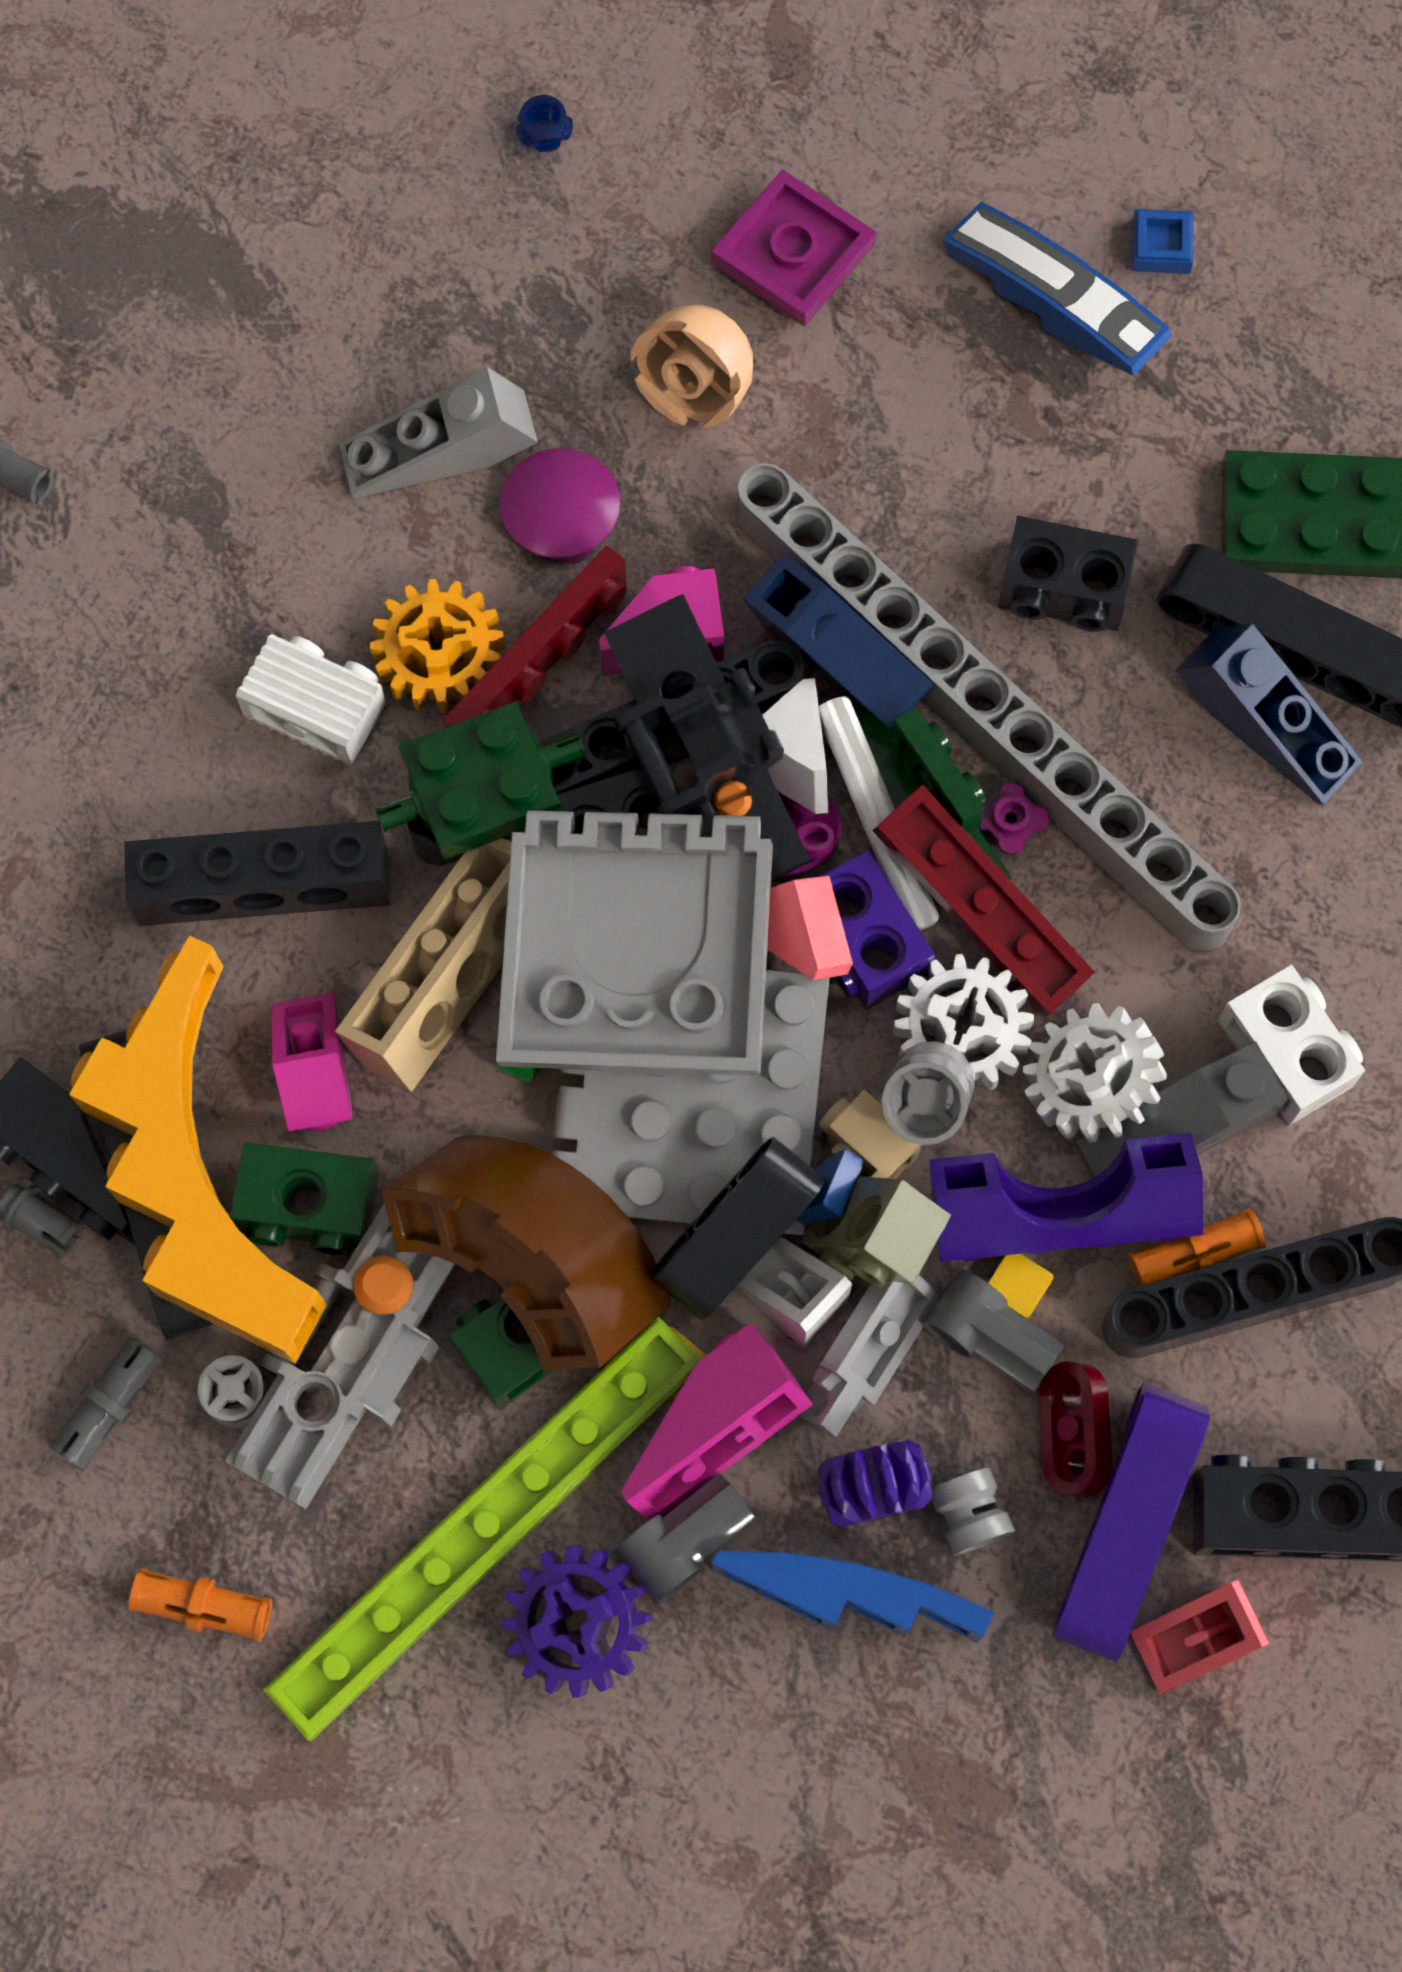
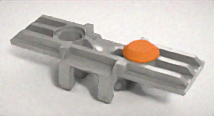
[225,1204,455,1509]

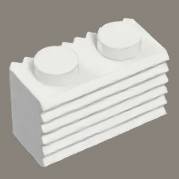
[236,634,386,766]

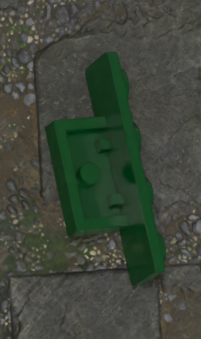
[850,698,1011,880]

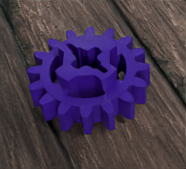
[501,1545,652,1698]

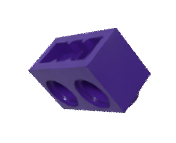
[820,850,935,1010]

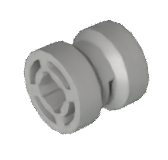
[931,1468,1015,1556]

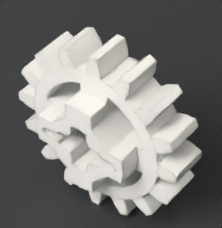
[893,954,1034,1091]
[1023,1003,1167,1143]

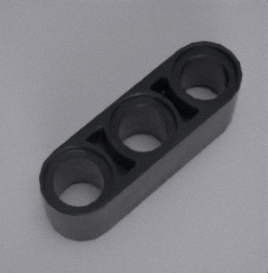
[650,1136,825,1320]

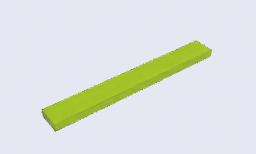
[263,1316,700,1742]

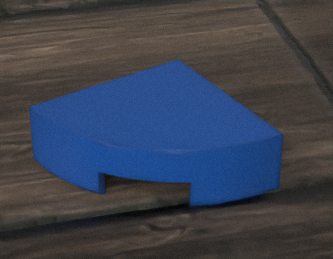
[796,1148,863,1225]

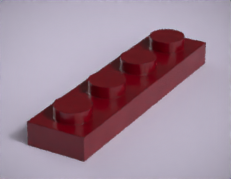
[442,545,627,728]
[872,784,1095,1018]

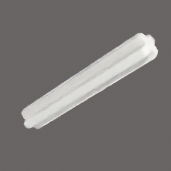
[819,696,939,931]

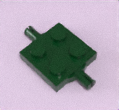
[375,701,586,860]

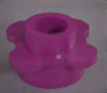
[980,782,1049,855]

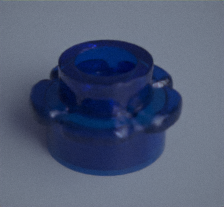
[516,95,573,152]

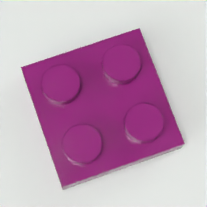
[711,169,876,327]

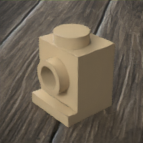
[818,1090,921,1179]

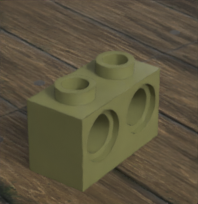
[800,1176,951,1287]

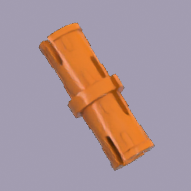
[1127,1208,1266,1287]
[128,1568,273,1642]

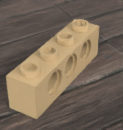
[335,838,512,1092]

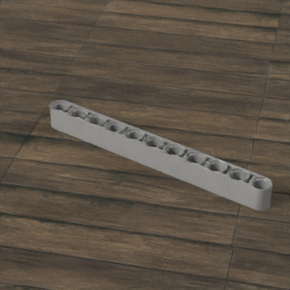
[737,463,1241,952]

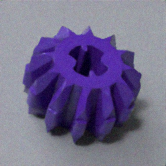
[818,1440,933,1527]

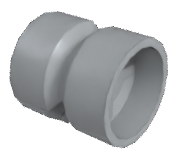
[881,1041,975,1145]

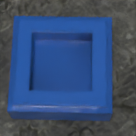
[1132,209,1193,274]

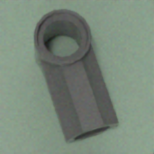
[922,1270,1065,1395]
[614,1473,756,1606]

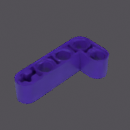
[1052,1382,1210,1663]

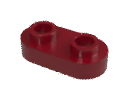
[1039,1361,1112,1498]

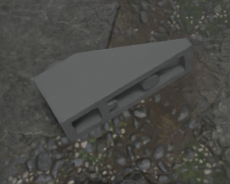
[1074,1042,1288,1178]

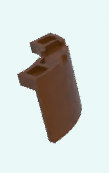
[381,1135,669,1370]

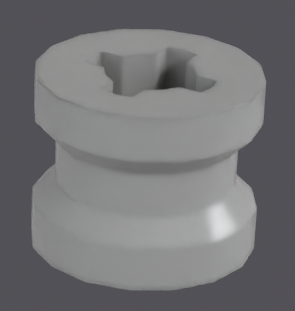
[197,1355,270,1429]

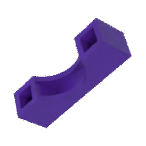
[929,1133,1203,1262]

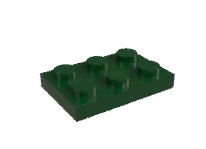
[1222,450,1402,578]

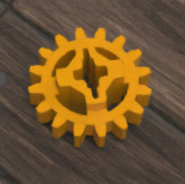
[370,579,505,713]

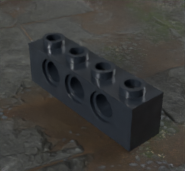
[124,821,390,926]
[1193,1455,1402,1562]

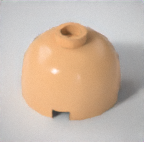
[631,304,753,429]

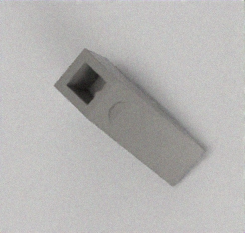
[339,367,538,498]

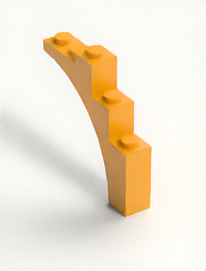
[69,935,327,1364]

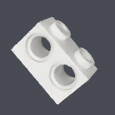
[1217,964,1366,1126]

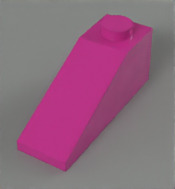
[621,1322,813,1521]

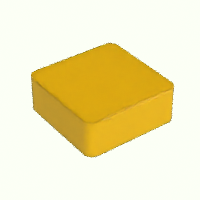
[988,1254,1054,1320]

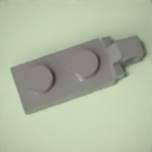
[799,1275,940,1437]

